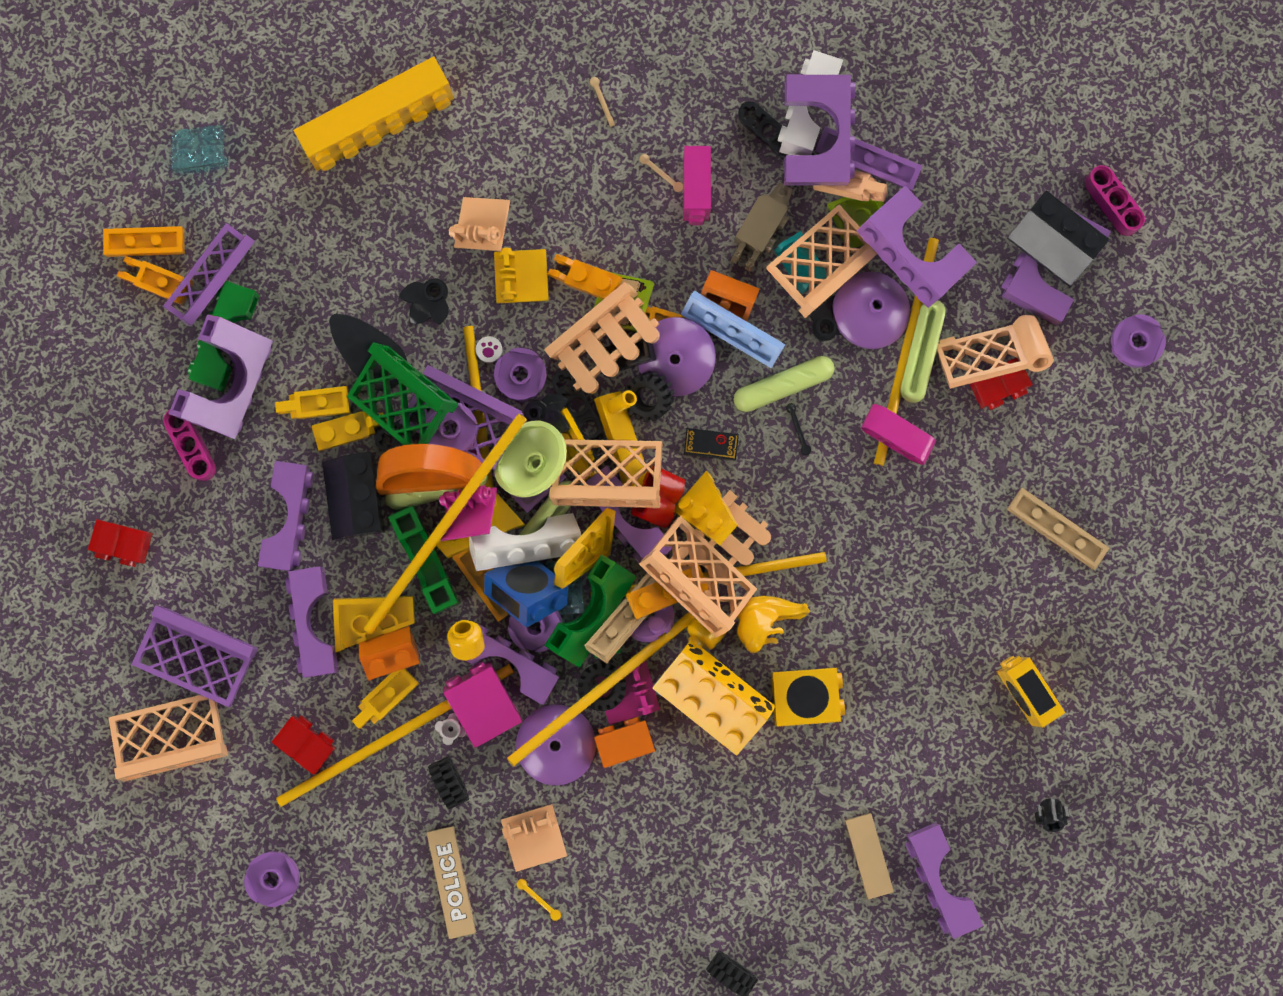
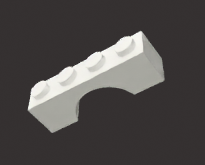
[777,50,843,155]
[469,513,581,571]

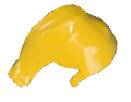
[737,596,810,653]

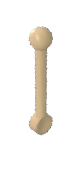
[590,77,615,127]
[639,154,683,192]

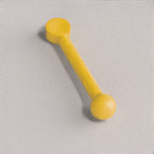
[516,879,561,921]

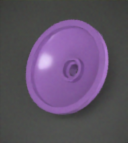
[833,272,910,349]
[638,317,716,396]
[516,705,596,785]

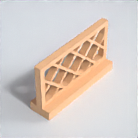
[766,204,877,318]
[549,439,663,508]
[639,516,757,638]
[108,692,228,782]

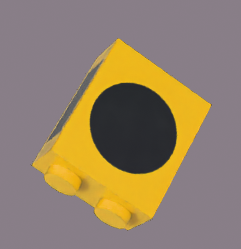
[996,656,1065,728]
[771,668,845,726]

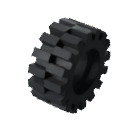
[624,371,674,423]
[578,663,626,711]
[428,756,469,810]
[706,951,758,996]

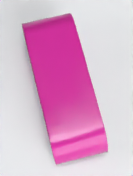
[1085,165,1145,236]
[861,404,936,465]
[163,410,216,481]

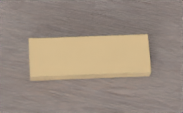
[845,813,894,900]

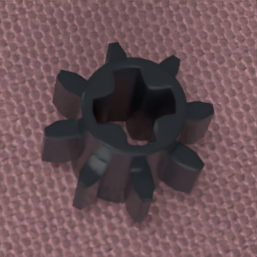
[1035,798,1070,832]

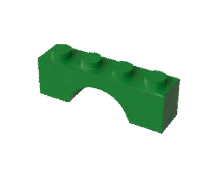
[188,281,260,393]
[388,506,461,615]
[544,554,637,668]

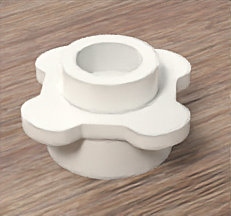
[435,713,466,745]

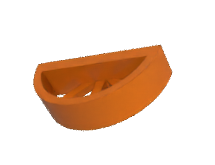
[376,444,482,495]

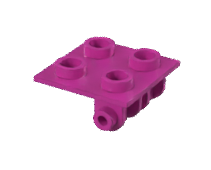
[439,485,497,541]
[596,660,660,725]

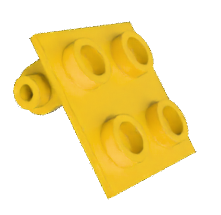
[494,247,549,304]

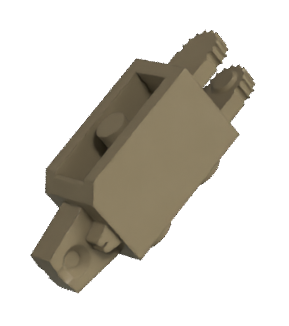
[731,182,793,272]

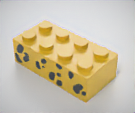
[653,639,776,756]

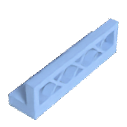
[681,291,785,368]

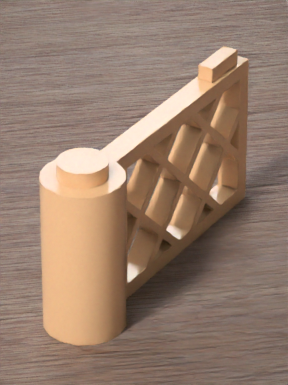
[936,315,1054,389]

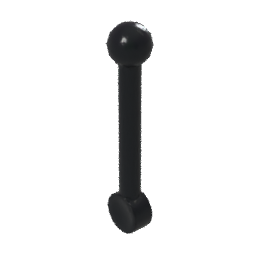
[786,403,811,455]

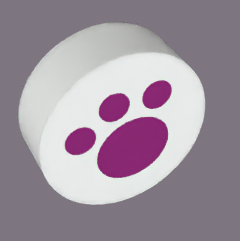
[476,336,503,364]

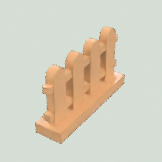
[544,282,660,394]
[670,490,771,597]

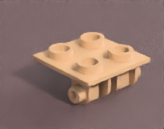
[449,197,510,251]
[501,804,567,872]

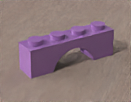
[258,461,314,571]
[586,465,672,564]
[285,566,339,678]
[450,622,560,705]
[905,822,983,939]

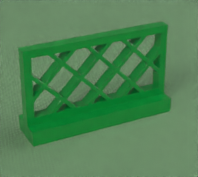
[347,342,459,445]

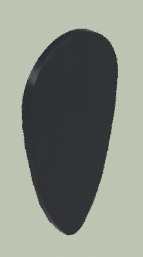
[329,313,407,391]

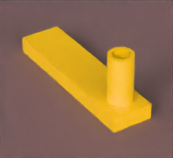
[594,390,647,487]

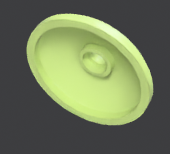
[494,421,567,497]

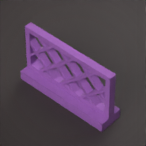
[399,365,524,471]
[131,605,258,707]

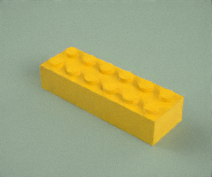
[293,56,454,171]

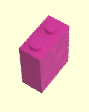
[683,146,711,225]
[443,661,522,748]

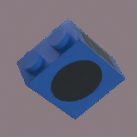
[484,561,568,628]

